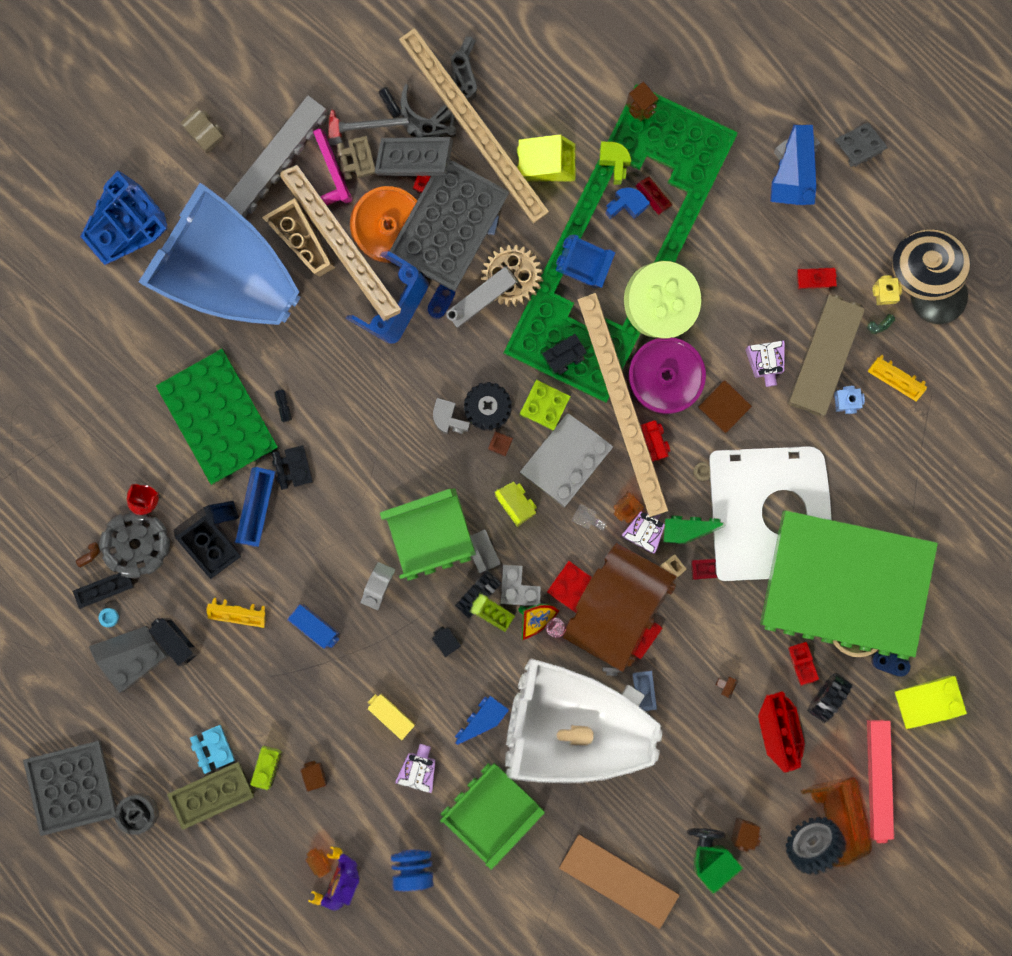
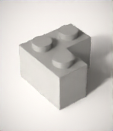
[501,565,541,606]

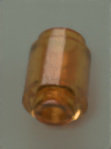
[305,848,332,878]

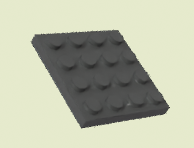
[23,740,116,836]

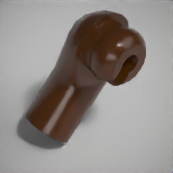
[76,542,101,568]

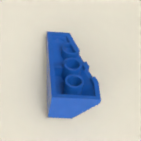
[770,125,816,205]

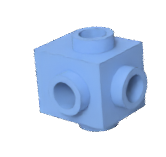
[834,386,865,414]

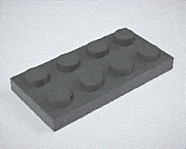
[375,137,453,176]

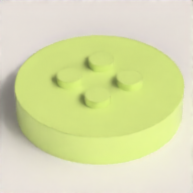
[624,261,701,338]

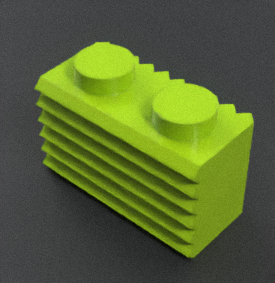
[250,746,282,790]

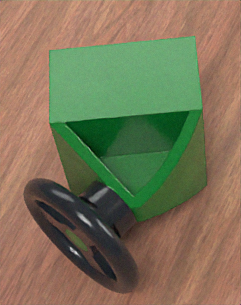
[687,828,743,895]

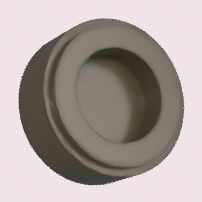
[693,462,710,481]

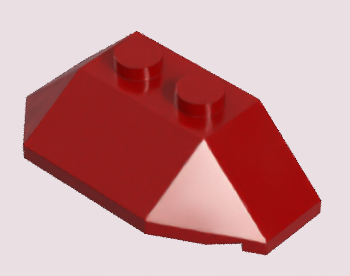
[758,691,805,773]

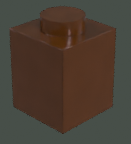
[300,760,328,792]

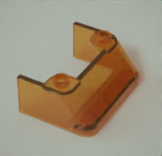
[801,777,872,868]

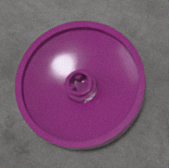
[629,337,706,414]

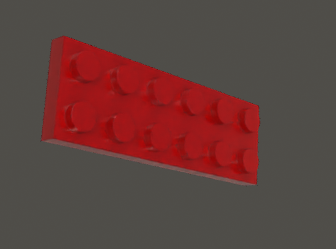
[547,561,663,659]

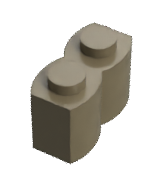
[180,108,224,154]

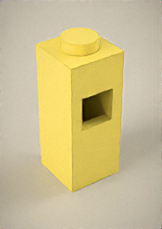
[367,693,416,740]

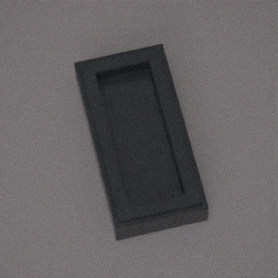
[203,501,239,526]

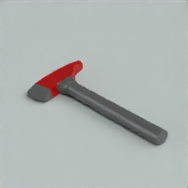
[328,110,410,146]

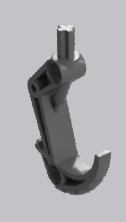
[400,36,477,138]

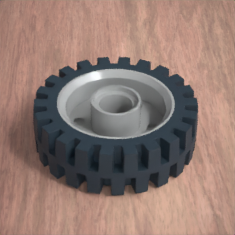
[785,817,846,875]

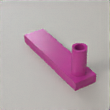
[313,129,353,206]

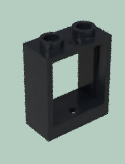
[148,618,200,666]

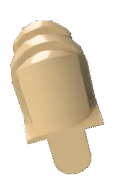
[557,725,594,746]

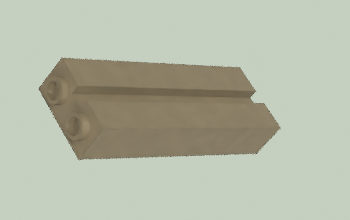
[787,295,865,417]

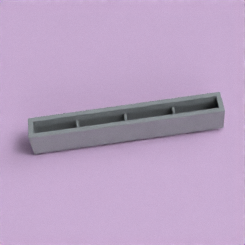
[224,96,327,218]

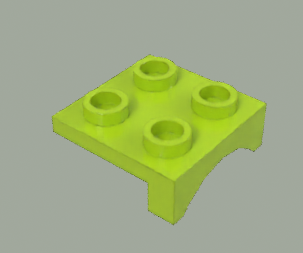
[519,380,571,431]

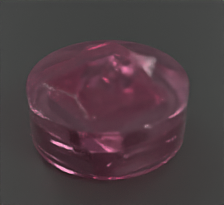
[546,618,566,638]

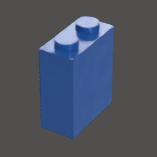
[287,604,340,649]

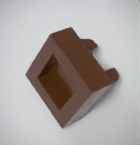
[715,677,738,698]

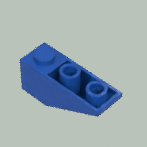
[455,695,509,745]

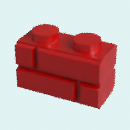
[640,420,671,462]

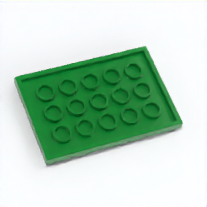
[156,349,279,485]

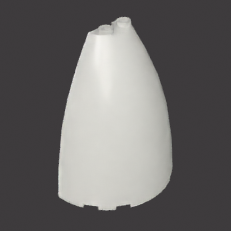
[505,659,662,783]

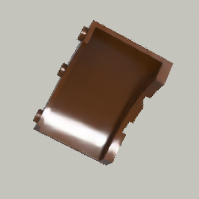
[563,543,677,672]

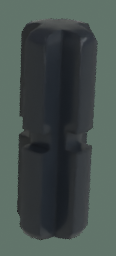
[378,87,401,118]
[274,390,292,422]

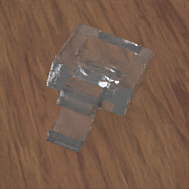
[572,504,607,531]

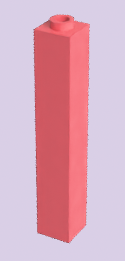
[867,720,894,843]

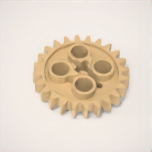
[481,245,543,307]

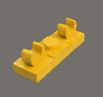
[867,355,927,401]
[207,598,266,628]

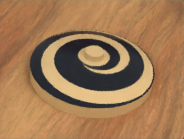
[892,229,971,300]

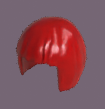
[126,484,159,515]

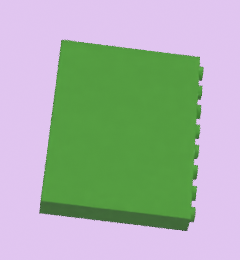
[760,511,938,660]

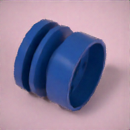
[391,849,434,891]

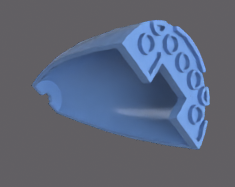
[139,183,301,325]

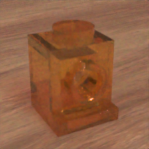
[613,490,644,523]

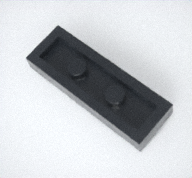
[73,573,135,609]

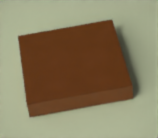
[698,380,752,434]

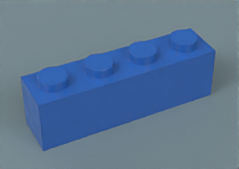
[235,467,275,547]

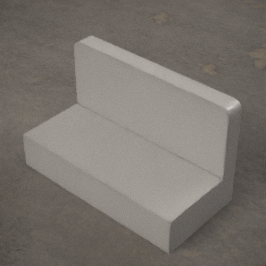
[470,530,500,573]

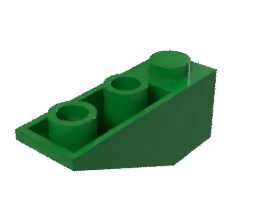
[664,515,726,544]

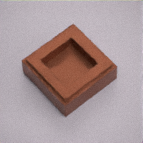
[488,431,513,457]

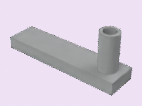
[446,267,518,328]

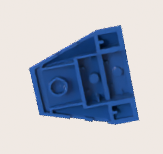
[80,171,168,265]

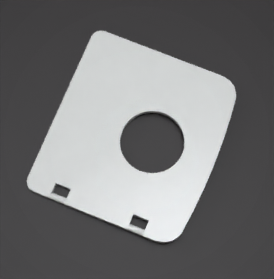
[709,447,831,581]

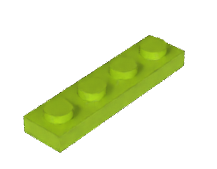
[471,594,515,632]

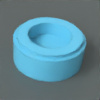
[99,608,119,627]

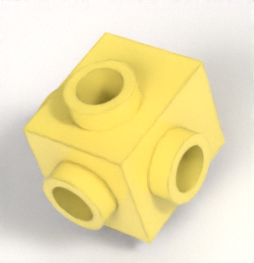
[873,275,902,305]

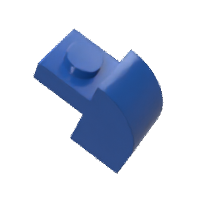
[605,188,650,219]

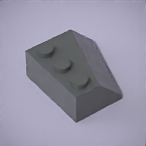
[89,626,170,693]

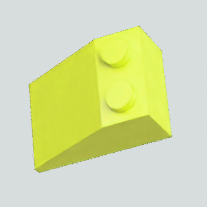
[495,482,537,527]
[895,675,967,729]

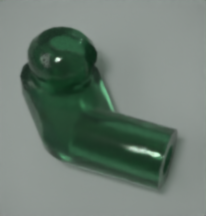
[867,314,896,335]

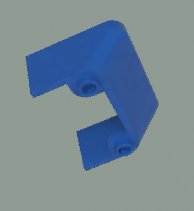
[345,251,429,344]

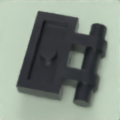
[272,445,313,490]

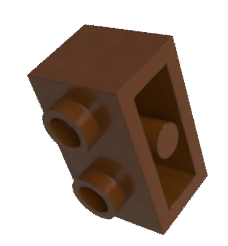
[626,81,658,121]
[731,818,761,852]

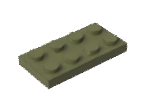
[167,762,255,830]

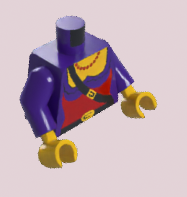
[308,847,360,911]

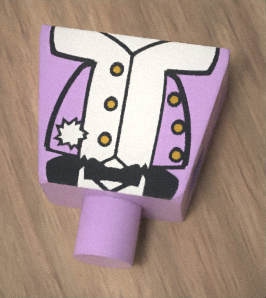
[746,341,784,387]
[621,511,665,554]
[396,744,435,793]

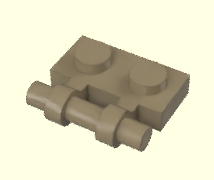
[336,136,375,181]

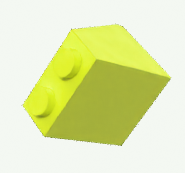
[517,135,575,181]

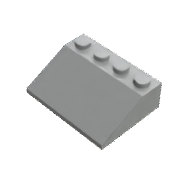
[520,413,613,508]

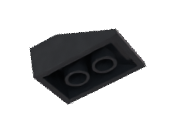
[174,508,241,579]

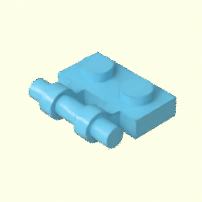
[190,725,235,774]

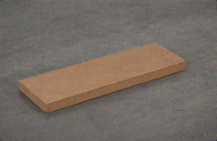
[559,834,679,929]

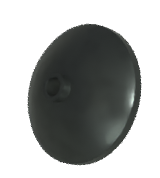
[910,284,968,324]

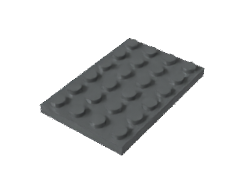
[390,160,510,292]

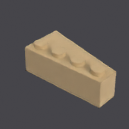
[262,198,336,277]

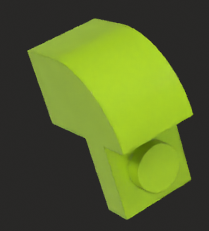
[599,141,631,185]

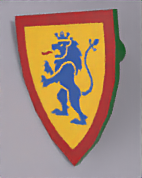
[518,604,560,641]

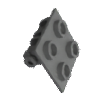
[835,122,888,167]

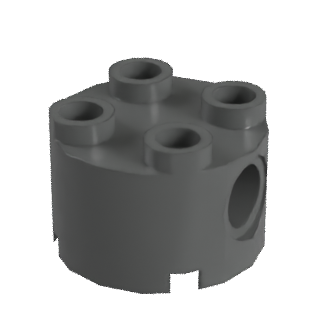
[115,793,159,835]

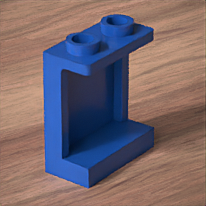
[556,234,616,288]

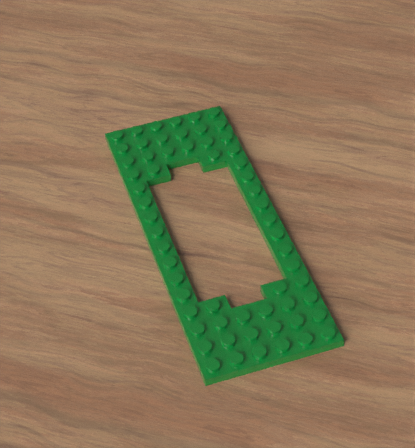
[503,84,738,403]

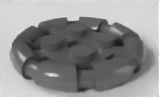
[99,511,170,578]

